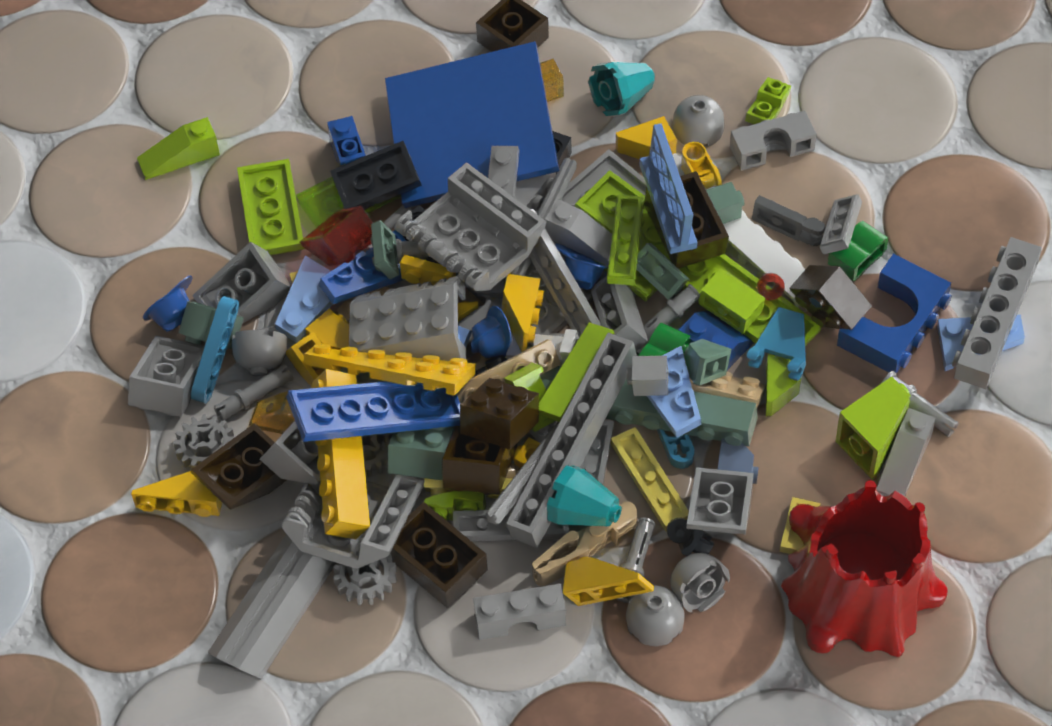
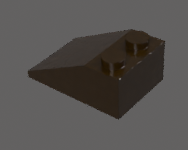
[191,423,287,510]

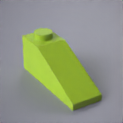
[137,117,220,180]

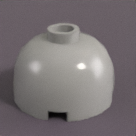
[673,95,724,146]
[231,330,287,376]
[670,553,730,612]
[626,585,685,647]

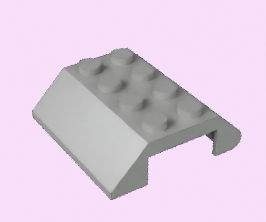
[394,162,546,291]
[349,276,466,384]
[282,474,425,569]

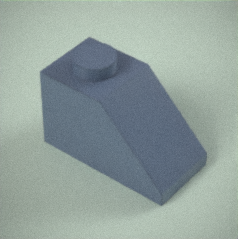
[717,438,759,484]

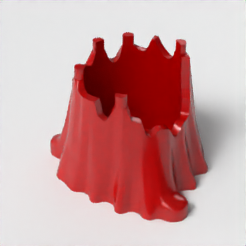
[781,480,948,657]

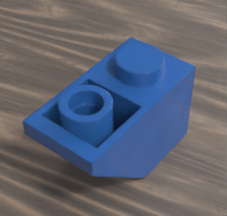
[327,116,366,165]

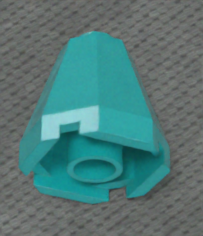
[588,62,655,116]
[547,465,622,527]

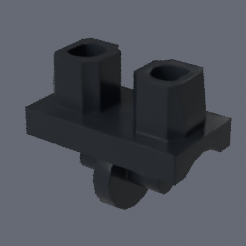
[667,517,714,556]

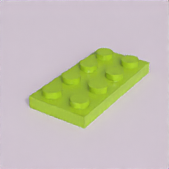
[237,159,305,255]

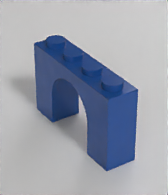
[837,253,952,373]

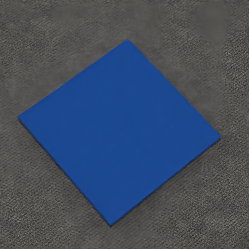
[385,42,560,208]

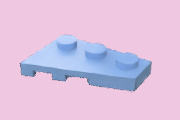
[275,255,333,343]
[937,314,1025,371]
[647,346,701,438]

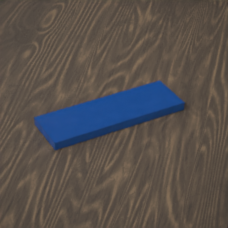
[286,381,460,442]

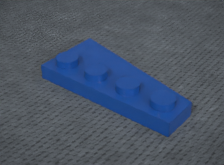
[319,230,406,304]

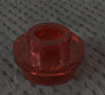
[757,273,785,300]

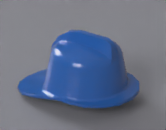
[555,244,608,290]
[142,275,193,332]
[470,306,511,359]

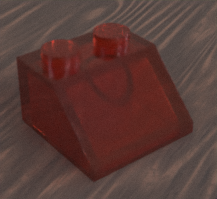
[299,206,373,266]

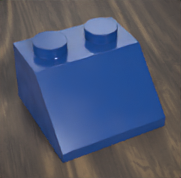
[679,311,754,371]

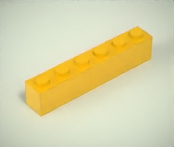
[311,369,370,540]

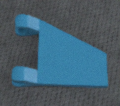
[747,307,806,381]

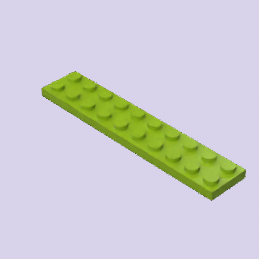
[575,170,821,366]

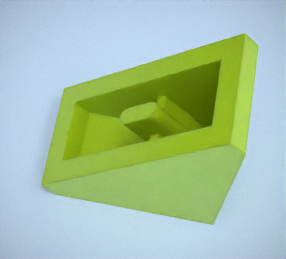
[766,354,801,417]

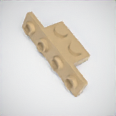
[457,339,561,404]

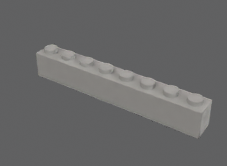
[506,333,637,548]

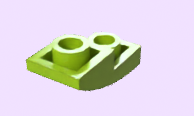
[745,77,791,124]
[424,491,486,521]

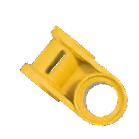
[681,142,722,189]

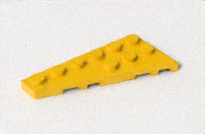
[304,344,476,395]

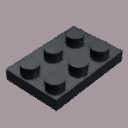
[330,140,422,216]

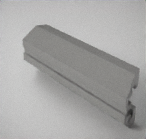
[208,534,336,679]

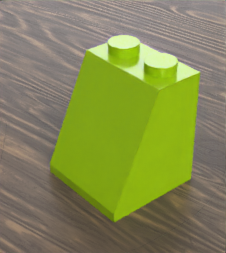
[835,376,911,480]

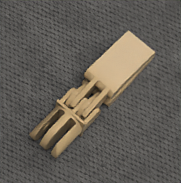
[532,502,637,587]

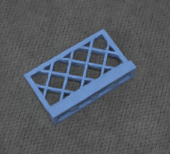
[639,123,698,254]

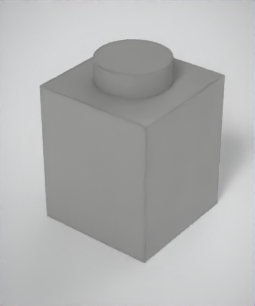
[627,356,669,396]

